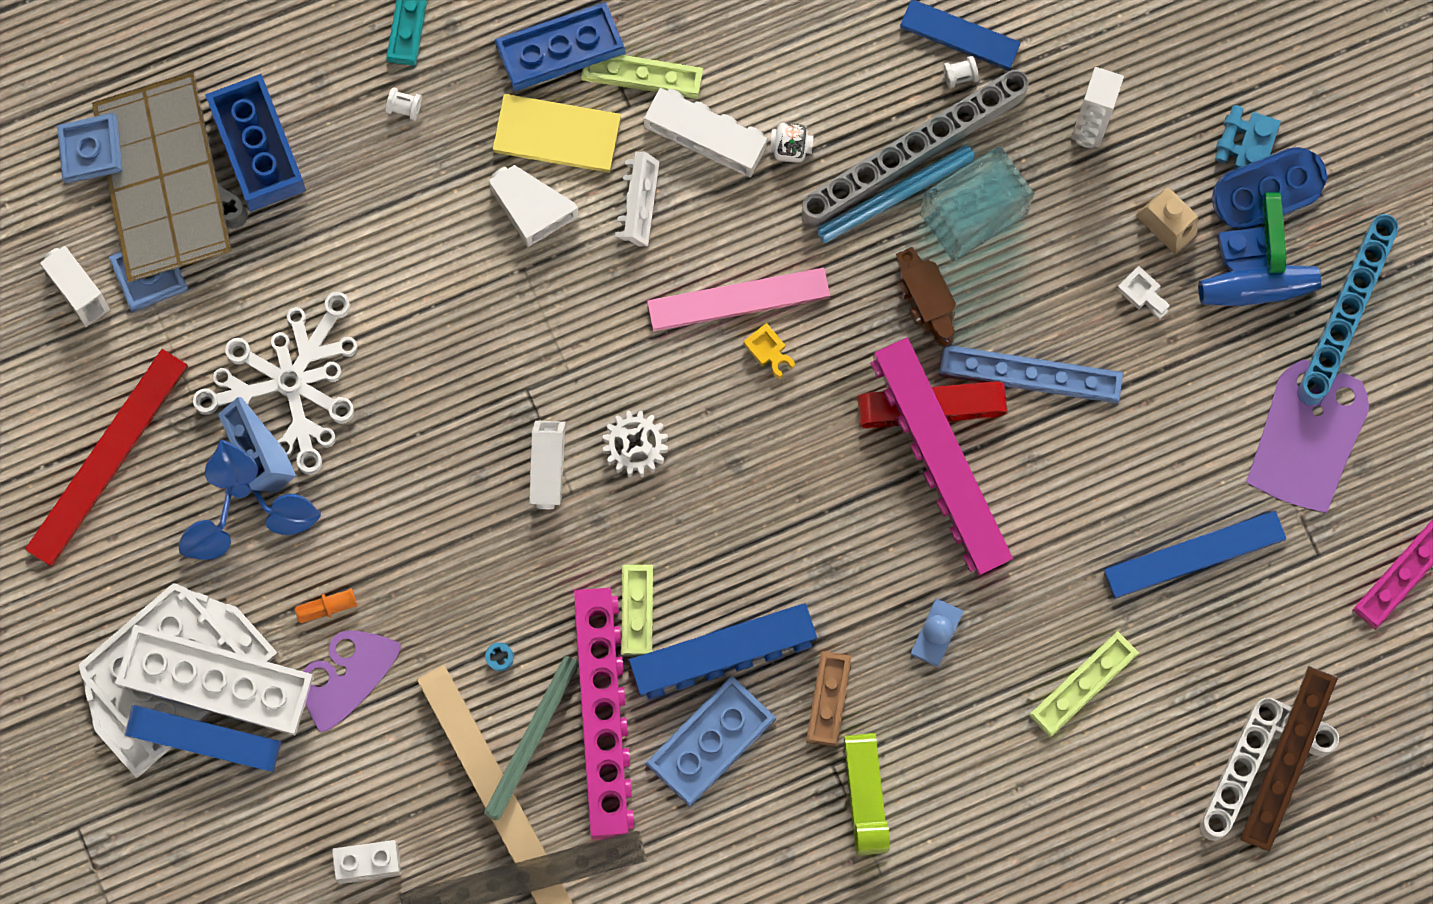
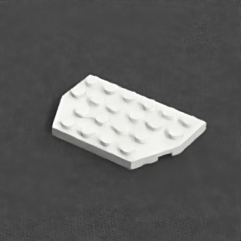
[79,583,279,778]

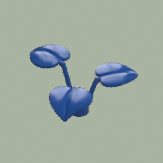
[178,439,321,560]

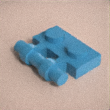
[1215,105,1281,169]

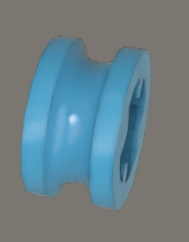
[485,642,514,671]

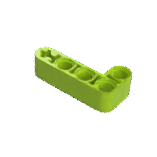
[844,733,890,856]

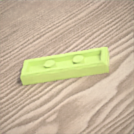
[621,565,653,657]

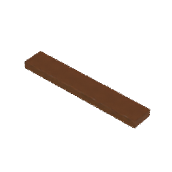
[1240,666,1338,852]

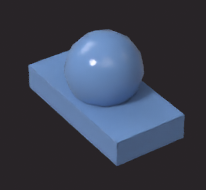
[910,598,964,667]

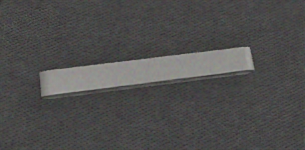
[802,70,1029,227]

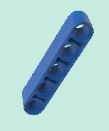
[124,705,281,772]

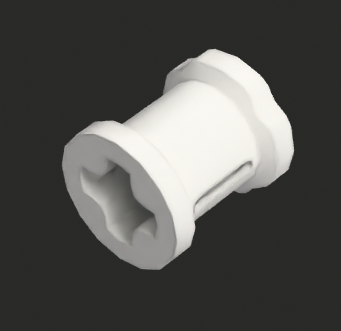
[943,56,979,89]
[386,87,422,121]

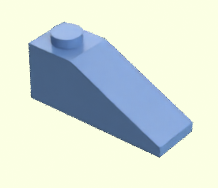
[218,397,296,493]

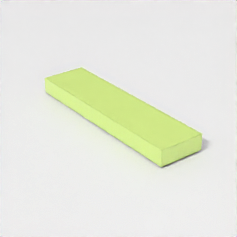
[581,55,703,99]
[1029,631,1139,738]

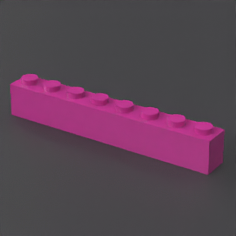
[870,337,1013,576]

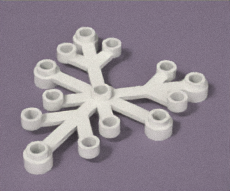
[193,292,357,475]

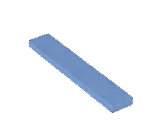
[939,346,1123,404]

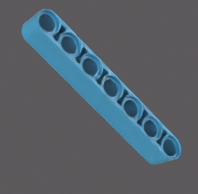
[1297,214,1399,405]

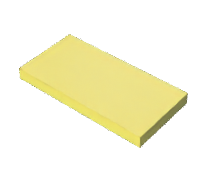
[493,94,621,173]

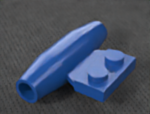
[1198,227,1321,306]

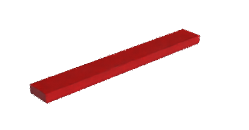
[25,349,188,567]

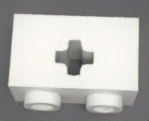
[332,840,401,884]

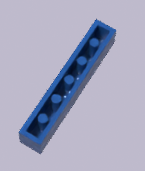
[629,603,817,700]

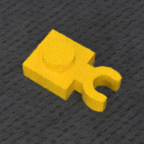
[743,323,795,379]

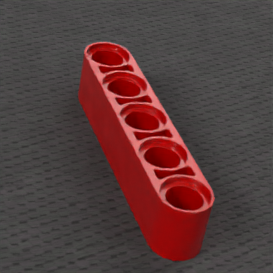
[857,382,1008,429]

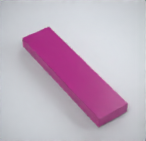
[1352,520,1433,630]

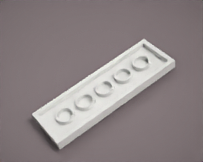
[115,625,314,736]

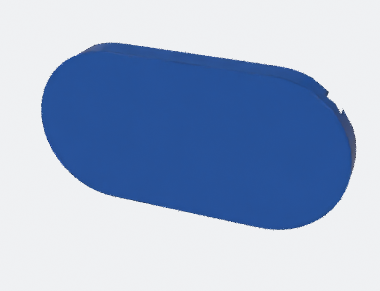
[1212,147,1327,229]

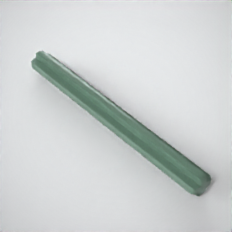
[484,656,579,820]

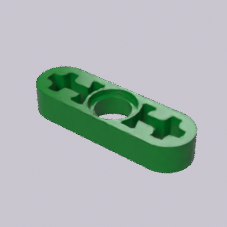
[1262,192,1287,273]

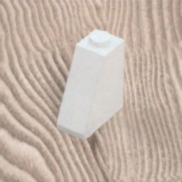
[489,165,579,247]
[40,246,110,327]
[529,421,566,509]

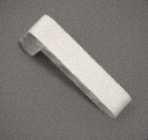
[1200,698,1339,841]

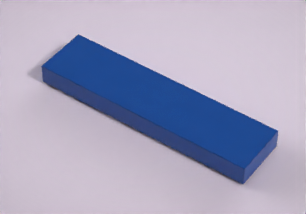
[900,0,1021,71]

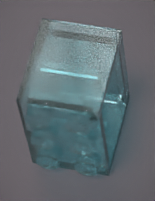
[920,145,1035,262]

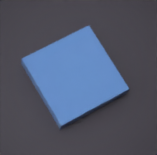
[57,113,123,184]
[109,251,188,313]

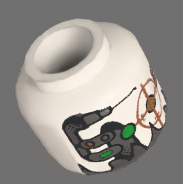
[770,122,813,163]

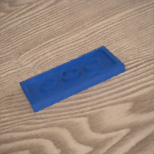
[494,2,626,92]

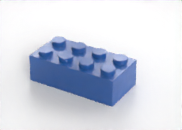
[205,74,306,212]

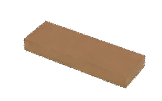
[806,651,852,748]

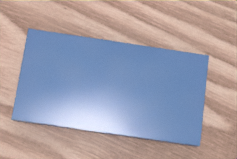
[645,675,776,807]

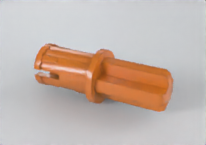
[295,588,358,623]

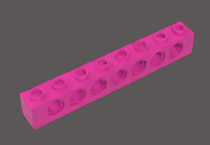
[574,587,634,840]

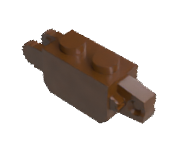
[896,247,956,348]

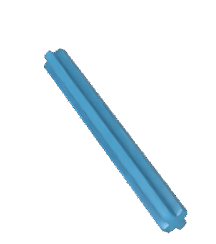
[817,145,975,243]

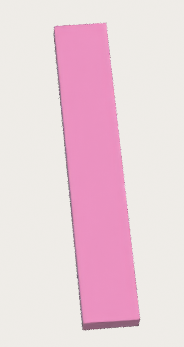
[647,268,830,332]

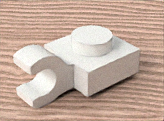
[1117,266,1170,320]

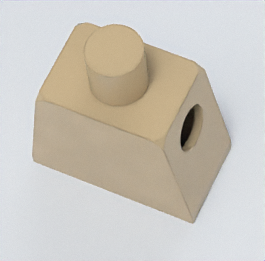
[1135,187,1198,255]

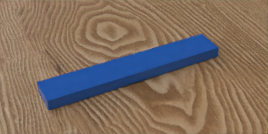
[1103,510,1287,599]

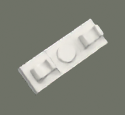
[615,151,660,247]

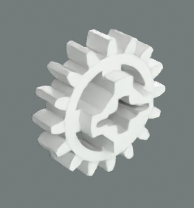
[602,411,668,477]

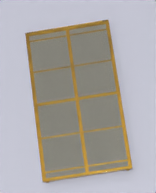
[92,71,232,282]

